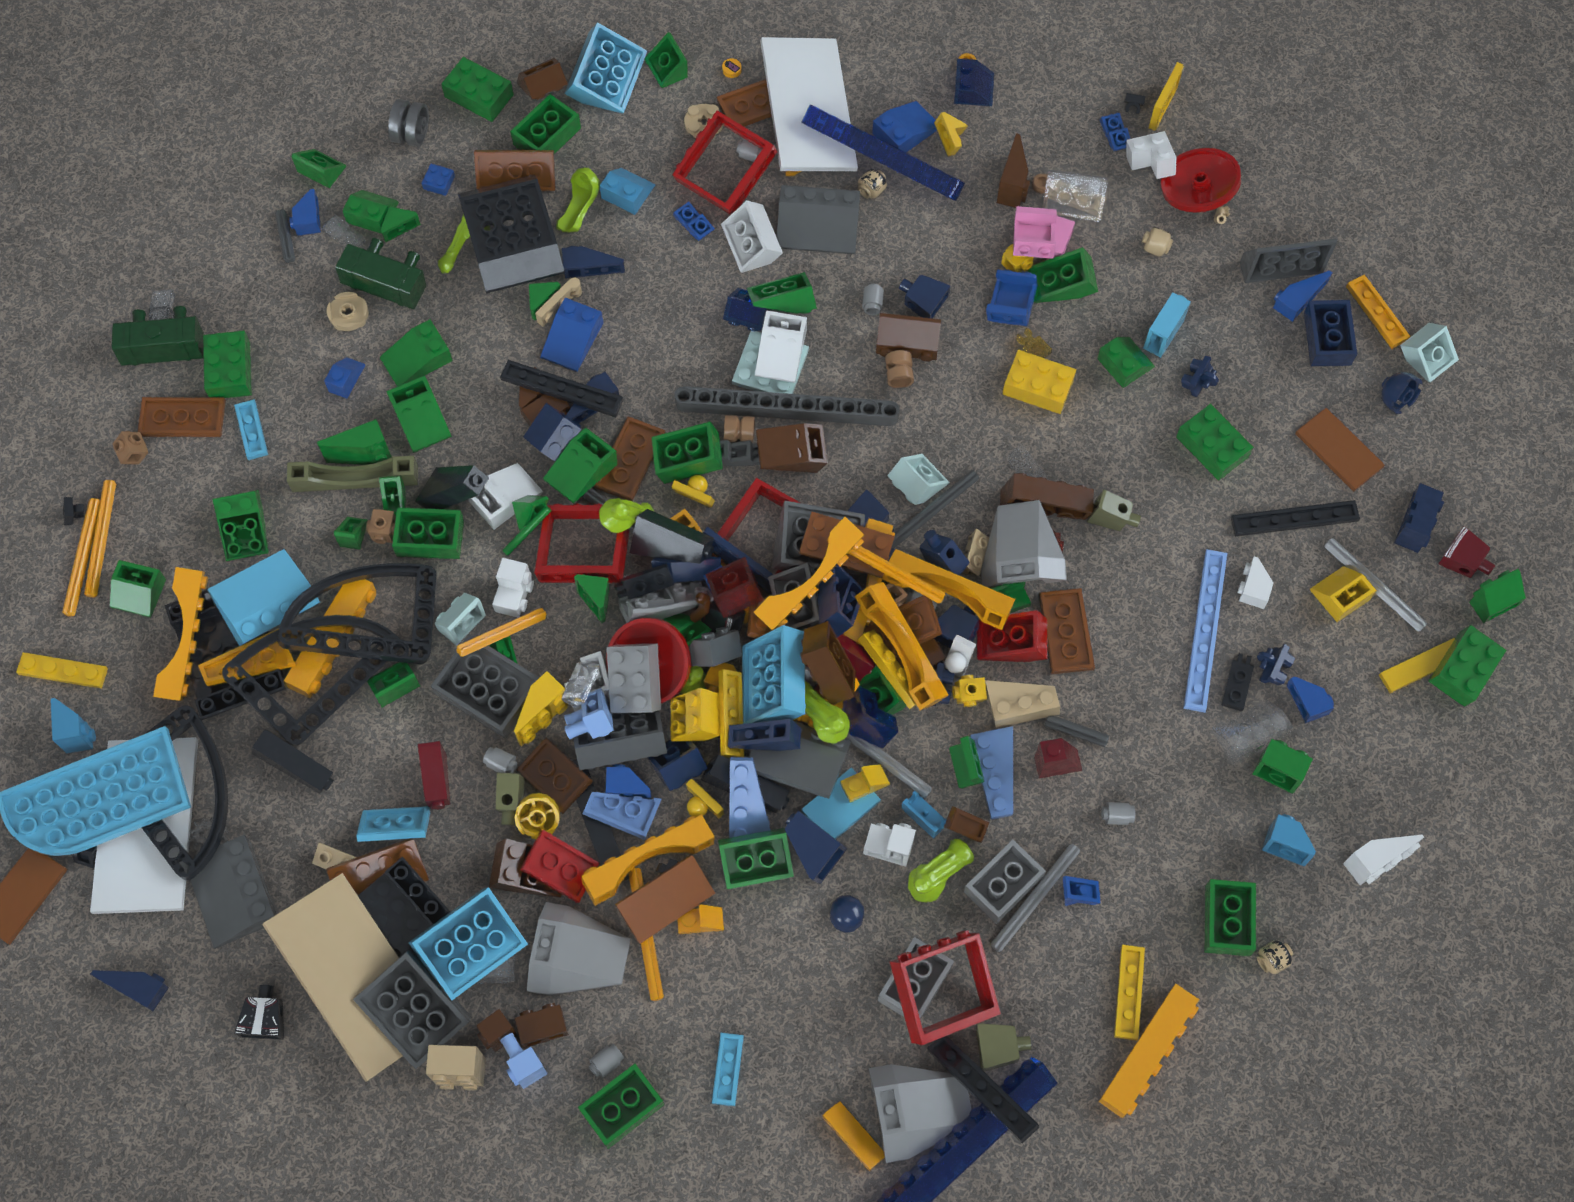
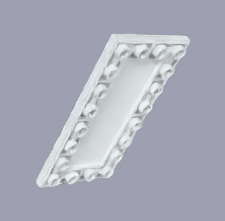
[760,37,858,171]
[90,737,198,914]

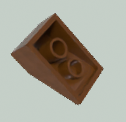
[996,133,1030,208]

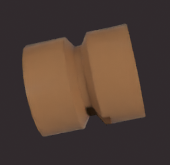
[885,350,914,388]
[724,415,755,443]

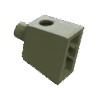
[1087,490,1141,531]
[495,773,525,826]
[976,1024,1031,1072]

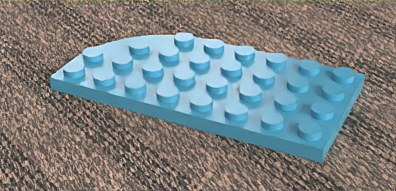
[0,726,191,856]

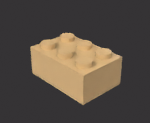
[426,1045,486,1090]

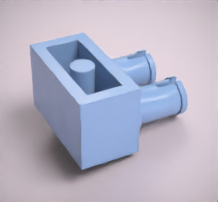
[564,688,614,739]
[500,1033,547,1089]

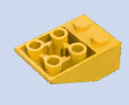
[514,671,569,747]

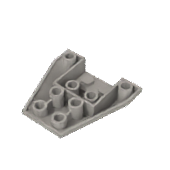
[981,500,1067,589]
[616,574,714,623]
[527,902,631,996]
[868,1064,974,1163]

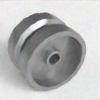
[388,99,429,147]

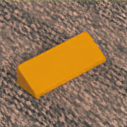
[822,1101,885,1172]

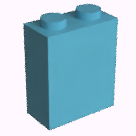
[1143,293,1191,358]

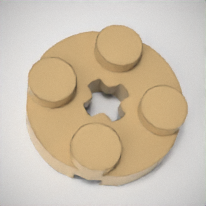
[684,104,723,138]
[327,292,369,331]

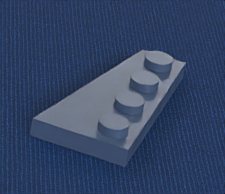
[970,726,1013,820]

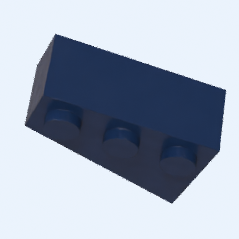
[1394,483,1444,553]
[818,565,864,637]

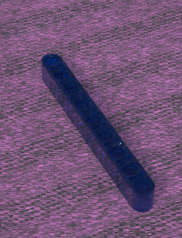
[801,104,965,201]

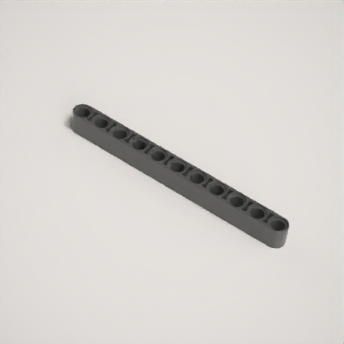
[674,386,899,426]

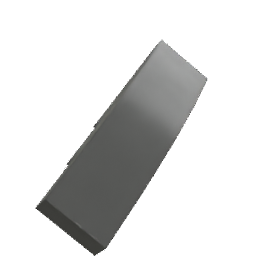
[720,440,760,466]

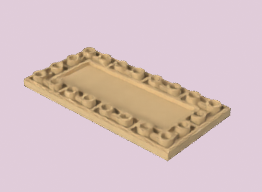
[262,873,403,1081]

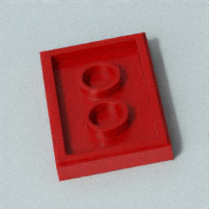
[520,830,600,903]

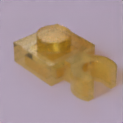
[1016,328,1052,358]

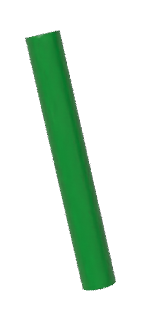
[502,505,552,556]

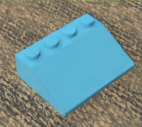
[565,22,647,114]
[207,549,320,646]
[742,625,806,724]
[408,887,528,1000]

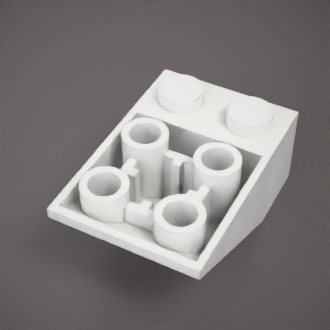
[755,311,807,383]
[468,463,544,530]
[1343,835,1424,885]

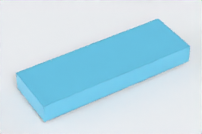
[234,399,268,460]
[712,1033,744,1106]

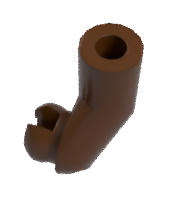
[690,592,711,623]

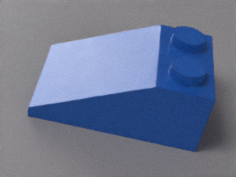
[872,101,937,159]
[540,298,603,372]

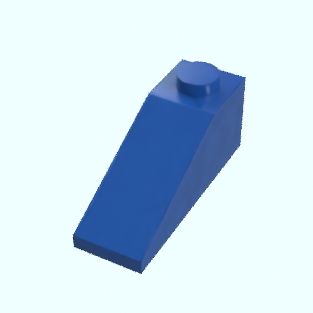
[1273,270,1332,322]

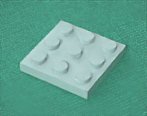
[732,330,809,394]

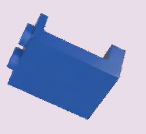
[986,269,1038,326]

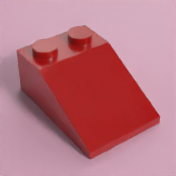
[977,610,1047,662]

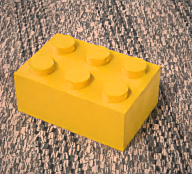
[1003,350,1077,414]

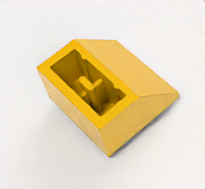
[1310,566,1377,622]
[670,688,720,741]

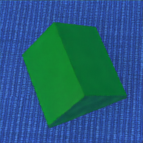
[644,32,688,88]
[291,149,346,189]
[574,574,610,623]
[367,662,420,708]

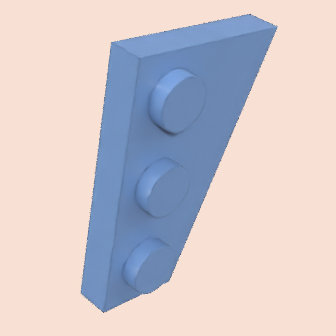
[583,792,661,840]

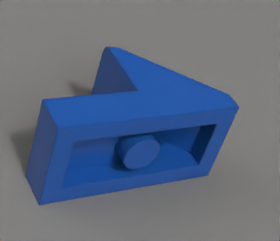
[1063,876,1101,906]

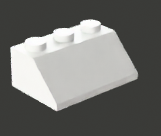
[721,200,783,273]

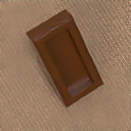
[944,806,990,843]

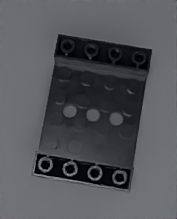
[458,174,565,293]
[164,590,286,720]
[358,857,450,956]

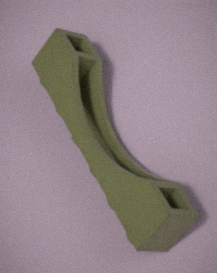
[287,455,418,492]

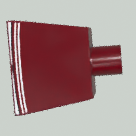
[1438,526,1496,578]

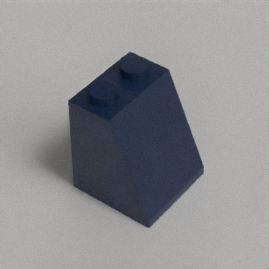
[785,811,848,884]

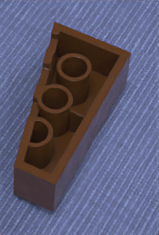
[1000,473,1094,520]

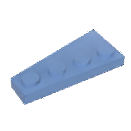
[729,757,771,838]

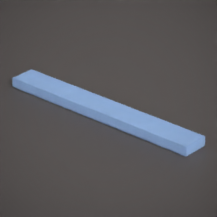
[1183,549,1227,713]

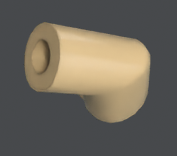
[1214,206,1230,224]

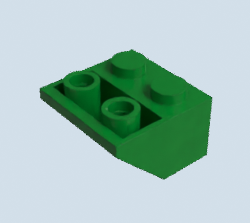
[110,560,166,618]
[1469,569,1526,624]

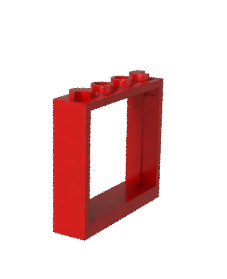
[672,110,778,215]
[717,478,800,574]
[534,504,630,583]
[890,930,1001,1045]

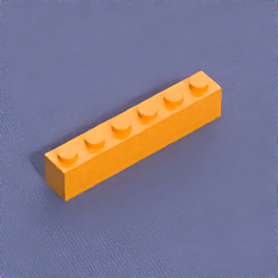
[284,579,376,698]
[1098,984,1200,1118]

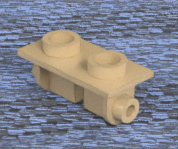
[962,528,989,576]
[312,842,356,869]

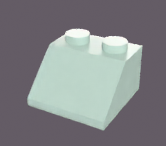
[1400,323,1459,382]
[887,454,950,505]
[435,593,486,646]

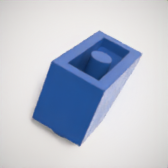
[289,189,321,236]
[324,357,365,399]
[1286,677,1334,723]
[605,764,652,799]

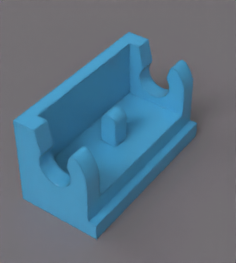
[901,790,947,839]

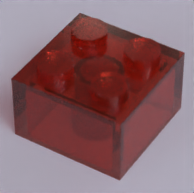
[706,557,763,618]

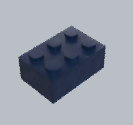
[1304,300,1357,366]

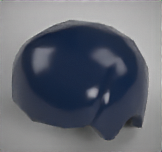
[830,895,864,933]

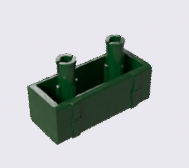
[335,238,426,310]
[112,306,204,366]

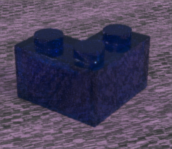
[843,686,898,749]

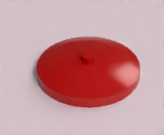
[1161,148,1242,213]
[606,617,691,704]

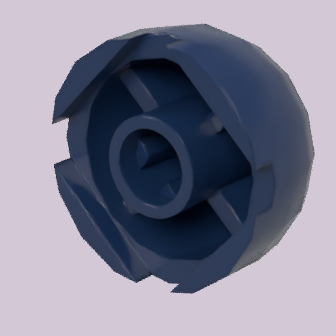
[1381,372,1423,414]

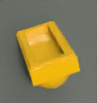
[671,475,715,508]
[686,779,724,819]

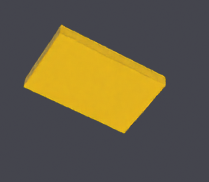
[1149,62,1184,131]

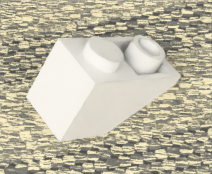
[1237,556,1273,609]

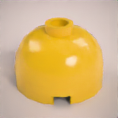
[514,793,560,839]

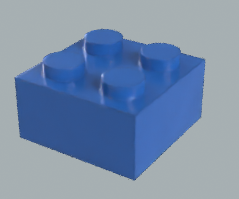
[422,164,455,196]

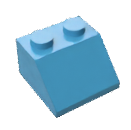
[599,168,655,215]
[50,698,96,753]
[1262,814,1316,867]

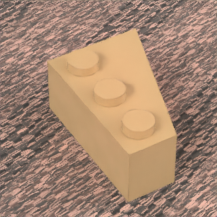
[985,680,1060,728]

